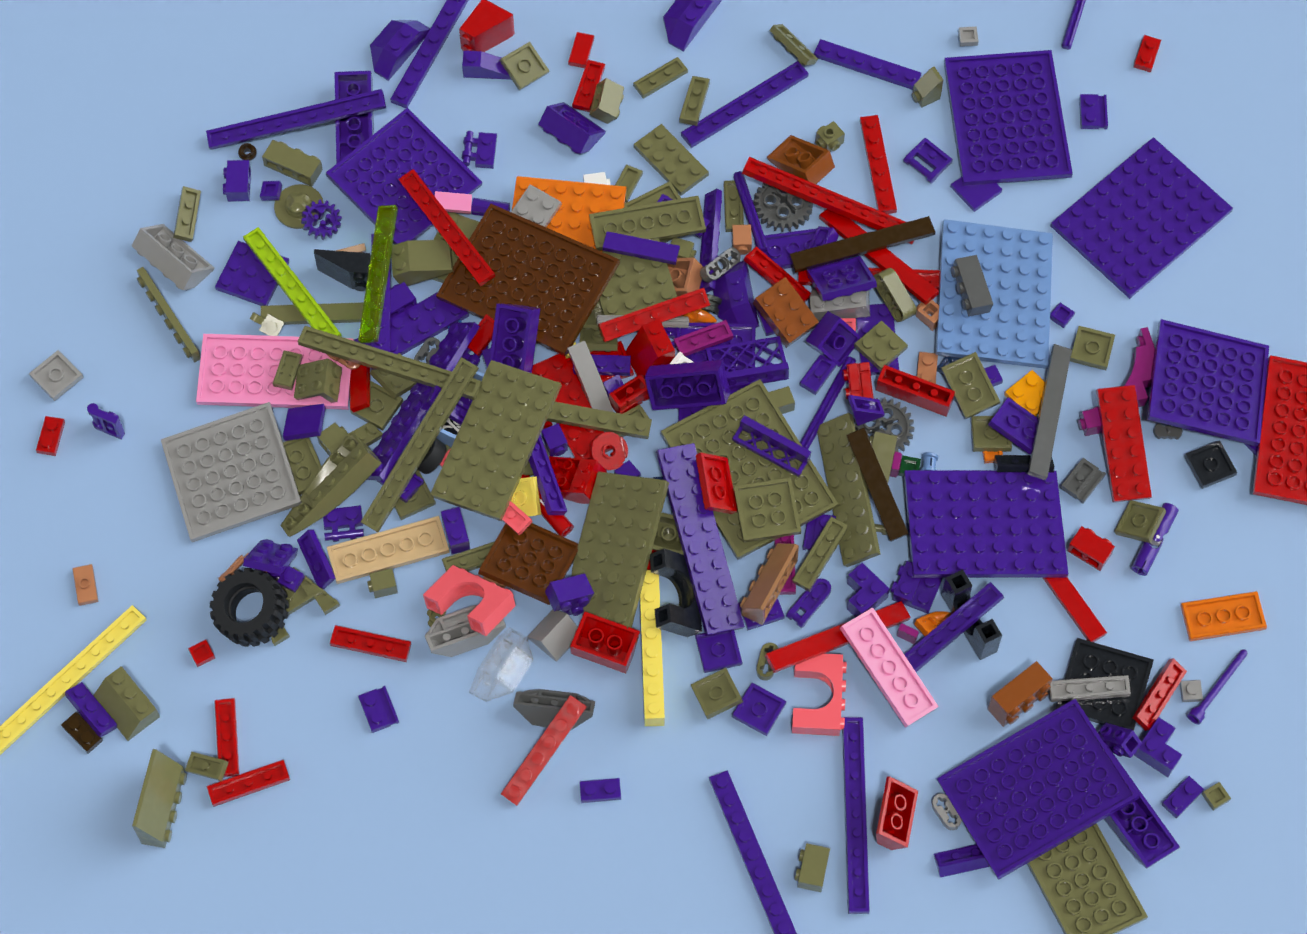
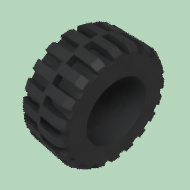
[209,568,289,647]

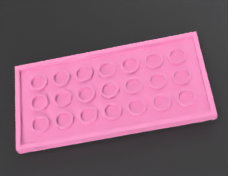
[196,334,354,410]

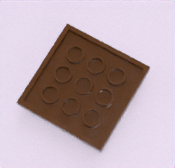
[478,523,578,605]

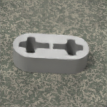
[932,794,962,830]

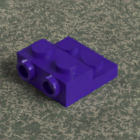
[890,561,943,614]

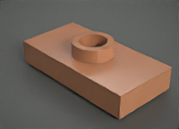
[73,564,99,606]

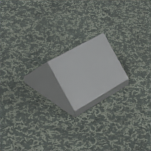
[527,609,578,662]

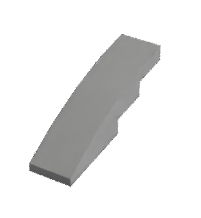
[567,341,613,412]

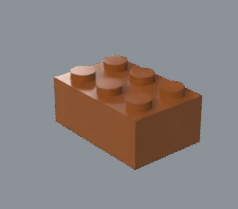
[753,277,819,348]
[987,661,1053,727]

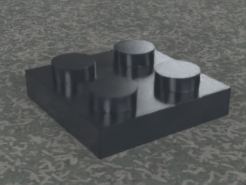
[1185,440,1237,489]

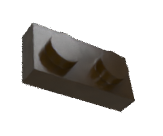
[61,712,103,754]

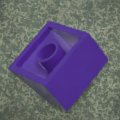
[805,311,861,367]

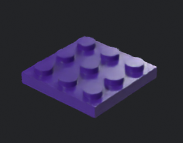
[215,241,290,306]
[807,256,877,301]

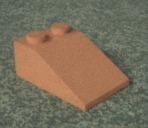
[667,258,703,297]

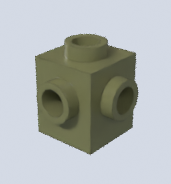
[815,121,845,152]

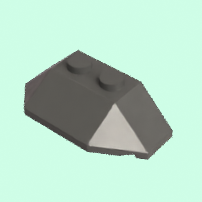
[513,689,595,730]

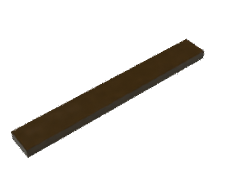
[789,216,935,273]

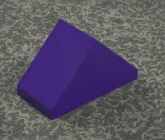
[848,395,885,426]

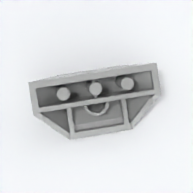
[425,605,506,657]

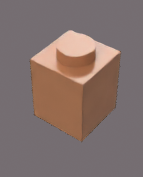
[732,225,752,255]

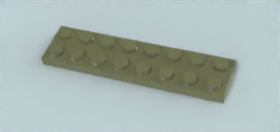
[817,413,881,567]

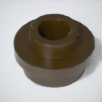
[238,143,257,161]

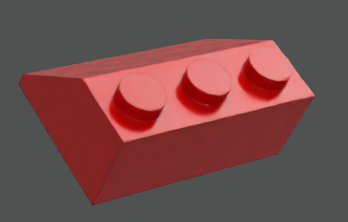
[570,612,640,674]
[876,776,918,850]

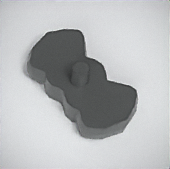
[1153,423,1183,440]

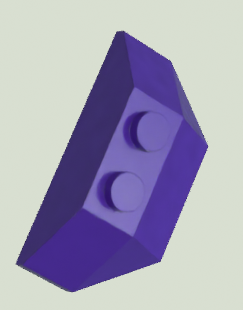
[663,0,722,52]
[370,20,430,81]
[713,260,760,328]

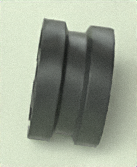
[702,294,722,314]

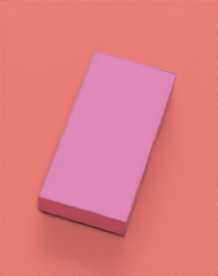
[435,191,472,214]

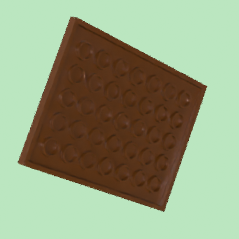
[436,204,620,356]

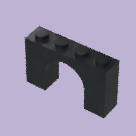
[650,548,702,637]
[941,569,1002,660]

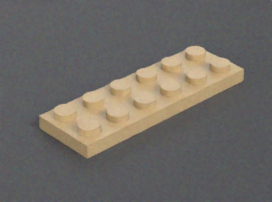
[326,516,450,584]

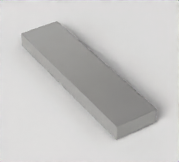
[1049,675,1131,702]

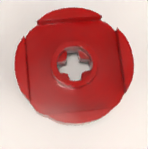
[589,432,628,470]

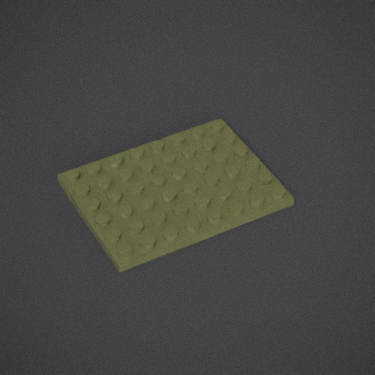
[661,379,838,560]

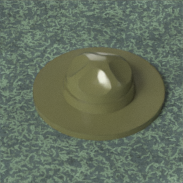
[274,184,324,229]

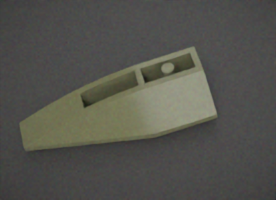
[281,432,382,537]

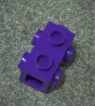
[1098,723,1142,758]

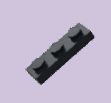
[994,455,1055,473]

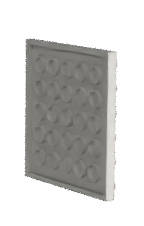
[161,402,302,542]

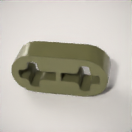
[756,643,778,681]

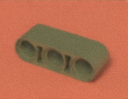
[874,268,917,322]

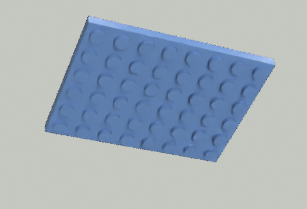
[936,219,1053,369]

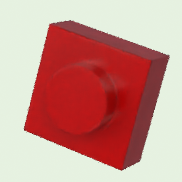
[188,640,215,667]

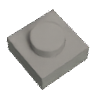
[958,27,979,47]
[1180,680,1203,702]

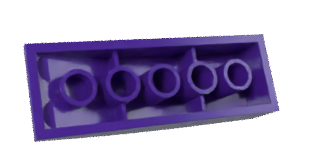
[334,71,374,164]
[1105,748,1180,869]

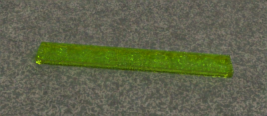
[358,205,398,343]

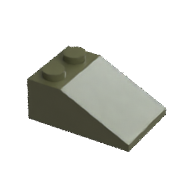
[391,240,453,286]

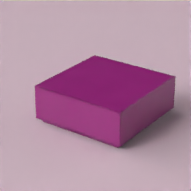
[890,452,902,477]
[897,623,919,644]

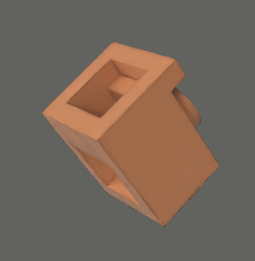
[916,300,939,331]

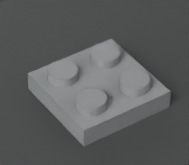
[511,184,562,227]
[29,350,84,401]

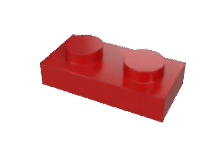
[1134,35,1161,72]
[36,416,65,456]

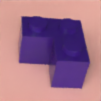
[847,563,890,617]
[545,573,594,616]
[1134,717,1182,777]

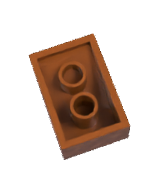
[767,135,835,184]

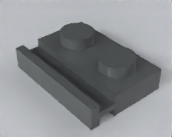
[1060,458,1106,504]

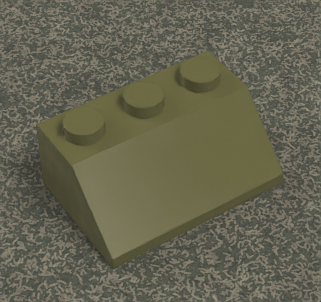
[652,513,684,555]
[93,666,160,741]

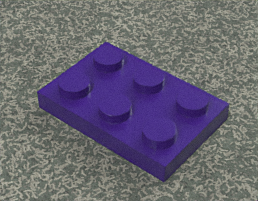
[988,397,1038,455]
[243,539,298,575]

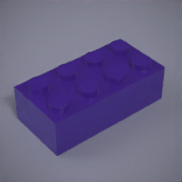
[645,360,730,410]

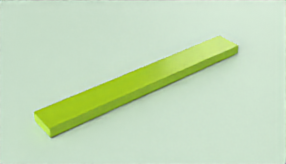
[243,227,342,337]

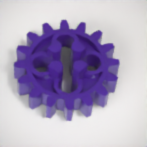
[301,199,342,240]

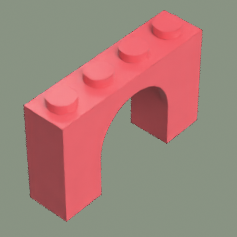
[423,565,516,636]
[792,654,847,736]

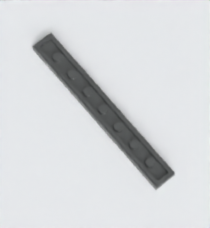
[1027,344,1072,480]

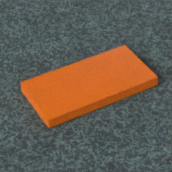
[1180,591,1267,642]

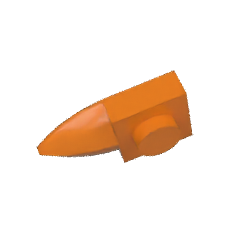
[682,309,717,323]
[914,611,952,636]

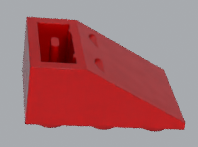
[549,456,607,504]

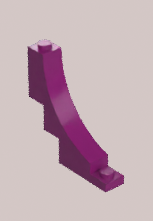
[1078,327,1155,436]

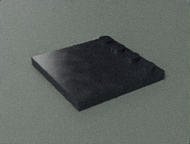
[1056,638,1154,731]

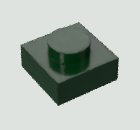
[898,455,921,476]

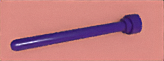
[1187,649,1248,725]

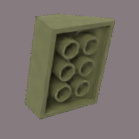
[132,749,187,848]

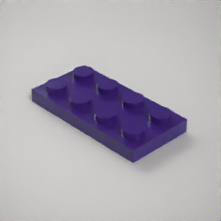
[856,304,899,375]

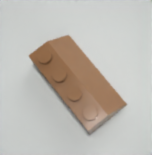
[740,543,799,625]

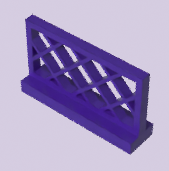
[706,336,789,389]

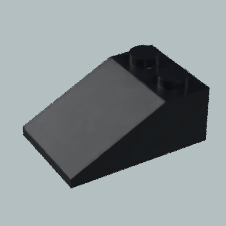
[314,249,371,291]

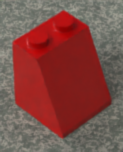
[459,0,515,52]
[626,319,675,379]

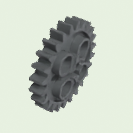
[753,183,813,232]
[854,397,914,453]

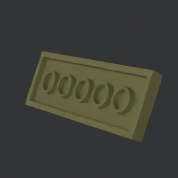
[589,196,706,250]

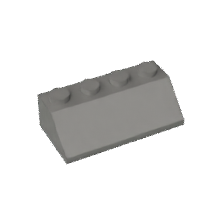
[132,224,214,290]

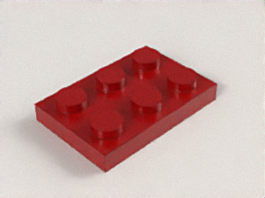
[695,453,737,514]

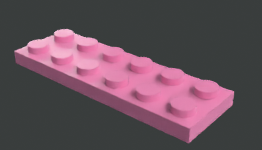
[840,608,939,728]

